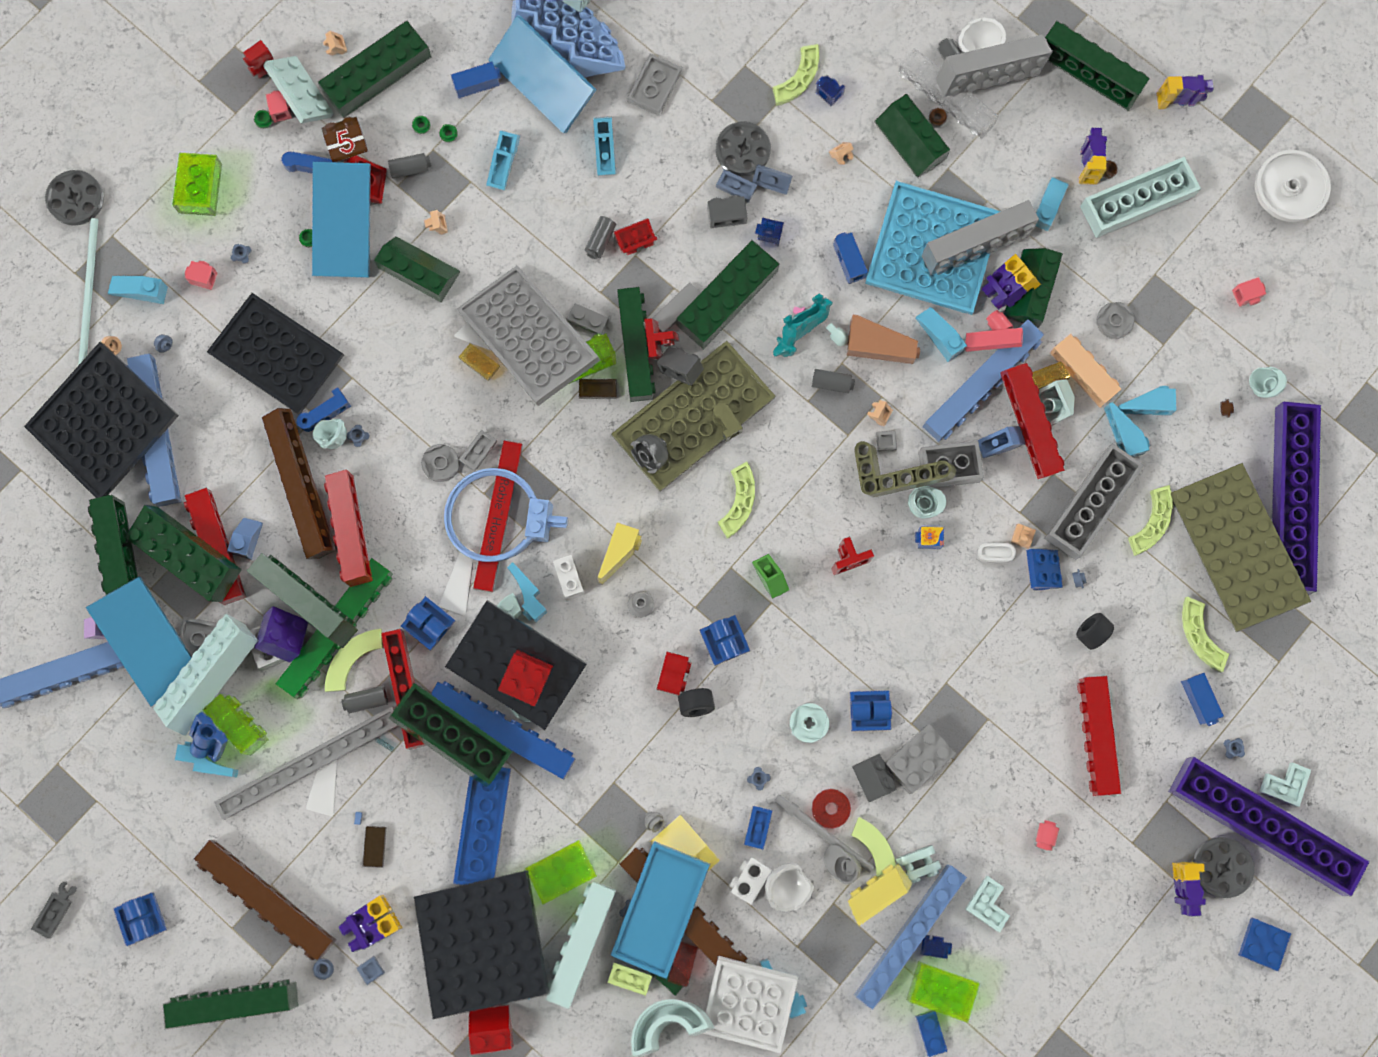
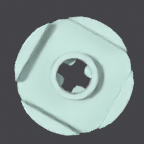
[789,703,829,743]

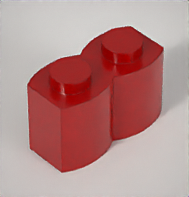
[243,40,274,79]
[656,652,692,696]

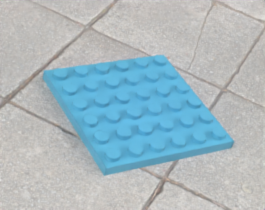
[865,181,1001,315]

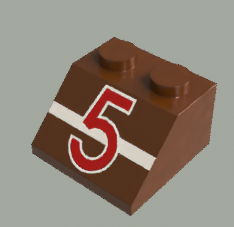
[321,116,368,162]

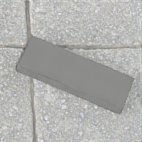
[652,282,701,332]

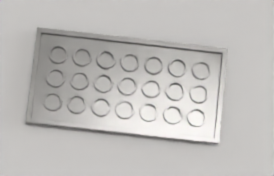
[457,266,600,406]

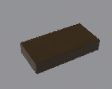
[579,379,617,399]
[362,826,387,868]

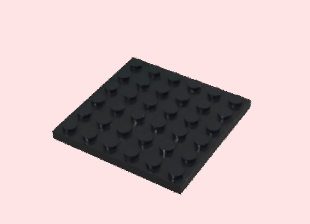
[24,341,179,498]
[414,870,550,1019]

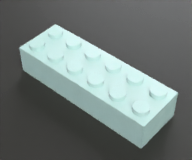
[1080,157,1201,238]
[153,614,258,736]
[546,881,616,1009]

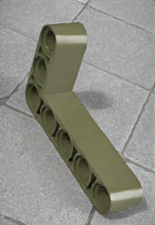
[854,441,956,497]

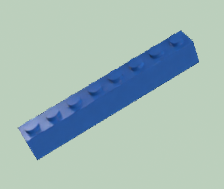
[431,681,576,780]

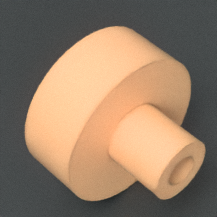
[101,336,122,355]

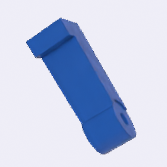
[281,151,332,174]
[296,387,351,432]

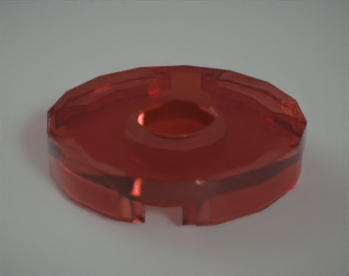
[811,789,851,829]

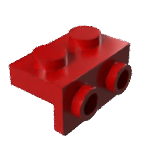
[613,218,658,255]

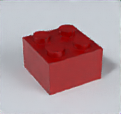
[498,650,553,706]

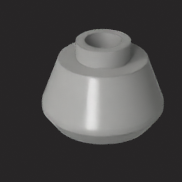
[628,591,654,618]

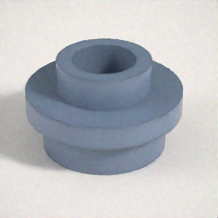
[154,334,173,353]
[313,959,334,980]

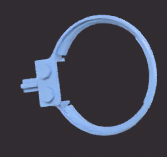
[444,468,568,562]

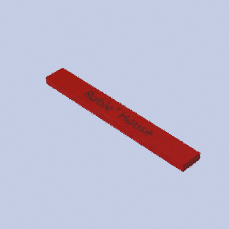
[473,440,523,593]

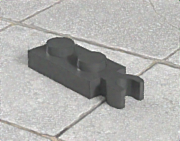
[31,881,77,939]

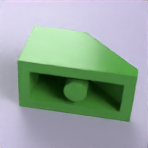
[752,554,789,599]

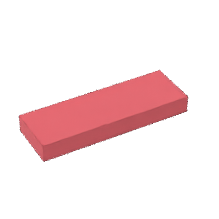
[965,328,1023,352]

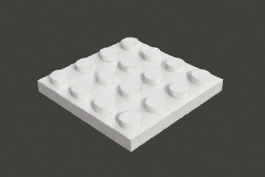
[704,956,798,1053]

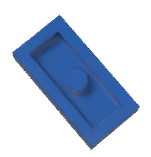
[744,806,773,850]
[915,1010,948,1057]

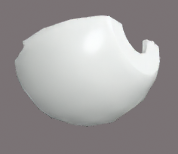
[959,18,1006,53]
[765,863,814,912]

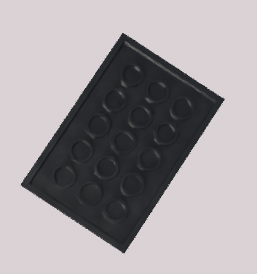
[207,293,344,415]
[445,600,587,730]

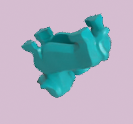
[773,293,833,357]

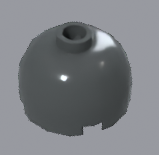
[631,434,668,473]

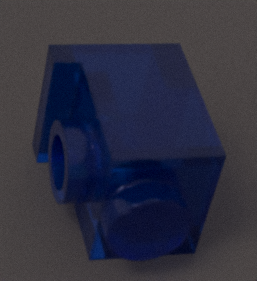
[815,75,845,106]
[755,217,784,246]
[920,934,952,959]

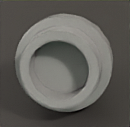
[645,812,665,832]

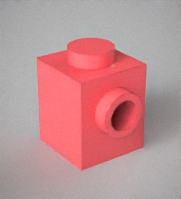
[266,91,292,123]
[185,261,218,290]
[1232,277,1266,307]

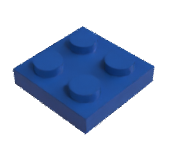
[1238,918,1291,972]

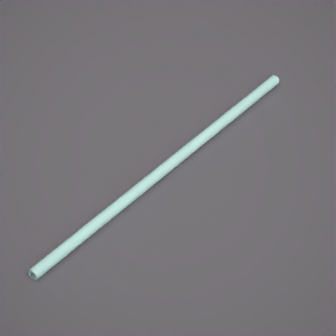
[78,218,98,365]

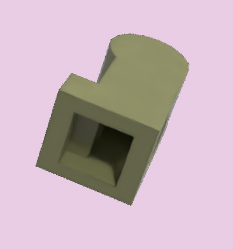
[713,403,743,442]

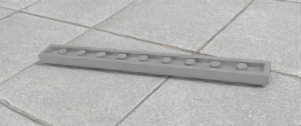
[214,706,398,820]

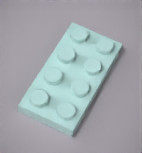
[264,56,334,124]

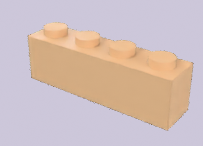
[1050,334,1121,408]

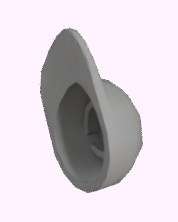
[824,845,861,884]

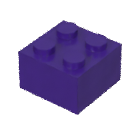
[254,606,309,663]

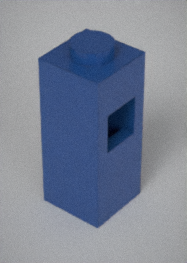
[451,61,501,99]
[833,232,868,284]
[1181,673,1224,726]

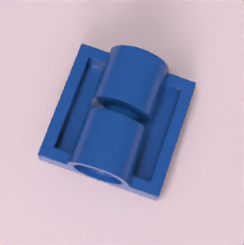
[1026,549,1063,591]
[401,596,456,651]
[699,615,750,666]
[849,691,892,731]
[189,712,228,763]
[113,892,167,947]

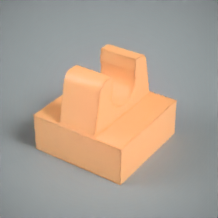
[323,31,347,55]
[829,142,854,165]
[424,210,448,235]
[867,400,893,426]
[1011,524,1036,549]

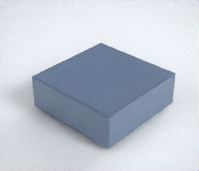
[356,956,385,985]

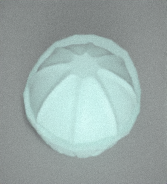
[1249,367,1287,398]
[313,419,347,449]
[908,486,946,519]

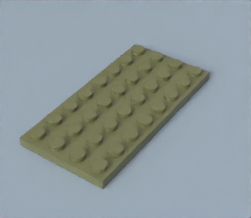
[611,341,776,492]
[1171,463,1311,632]

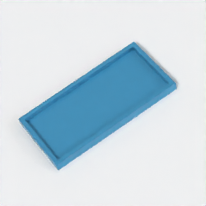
[488,16,596,133]
[312,162,371,278]
[85,576,192,706]
[611,841,710,979]

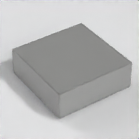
[876,431,897,451]

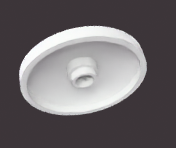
[1255,150,1331,222]

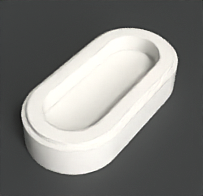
[977,543,1016,563]

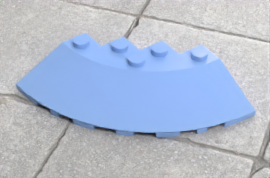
[511,0,625,77]

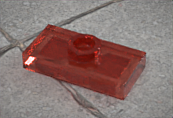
[668,942,698,987]

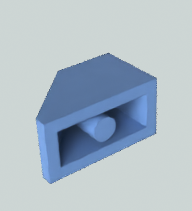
[977,426,1025,458]
[227,518,263,560]

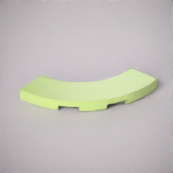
[772,44,819,106]
[718,461,755,539]
[1128,485,1173,556]
[1182,597,1229,672]
[325,629,383,692]
[851,817,896,878]

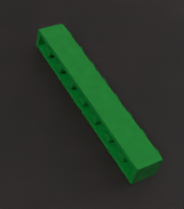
[275,558,393,699]

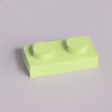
[608,962,652,996]

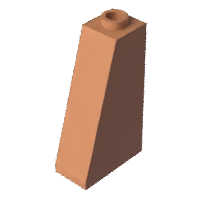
[847,314,920,364]

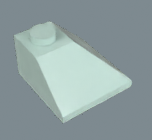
[1039,379,1075,426]

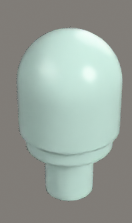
[826,323,849,346]

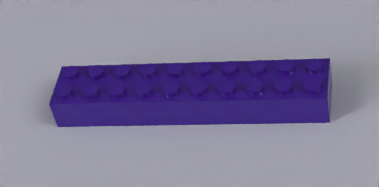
[1272,401,1321,595]
[1168,757,1370,897]

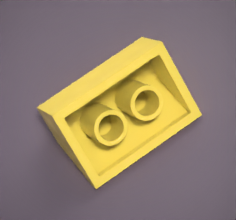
[848,864,913,926]

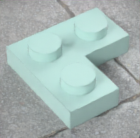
[1259,763,1311,807]
[965,876,1010,933]

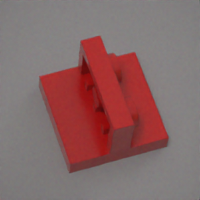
[644,318,679,360]
[831,536,874,576]

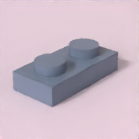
[752,164,793,195]
[716,169,757,203]

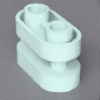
[896,845,941,883]

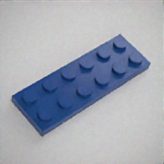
[453,767,511,885]

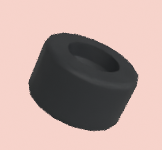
[1076,613,1114,650]
[678,688,715,717]

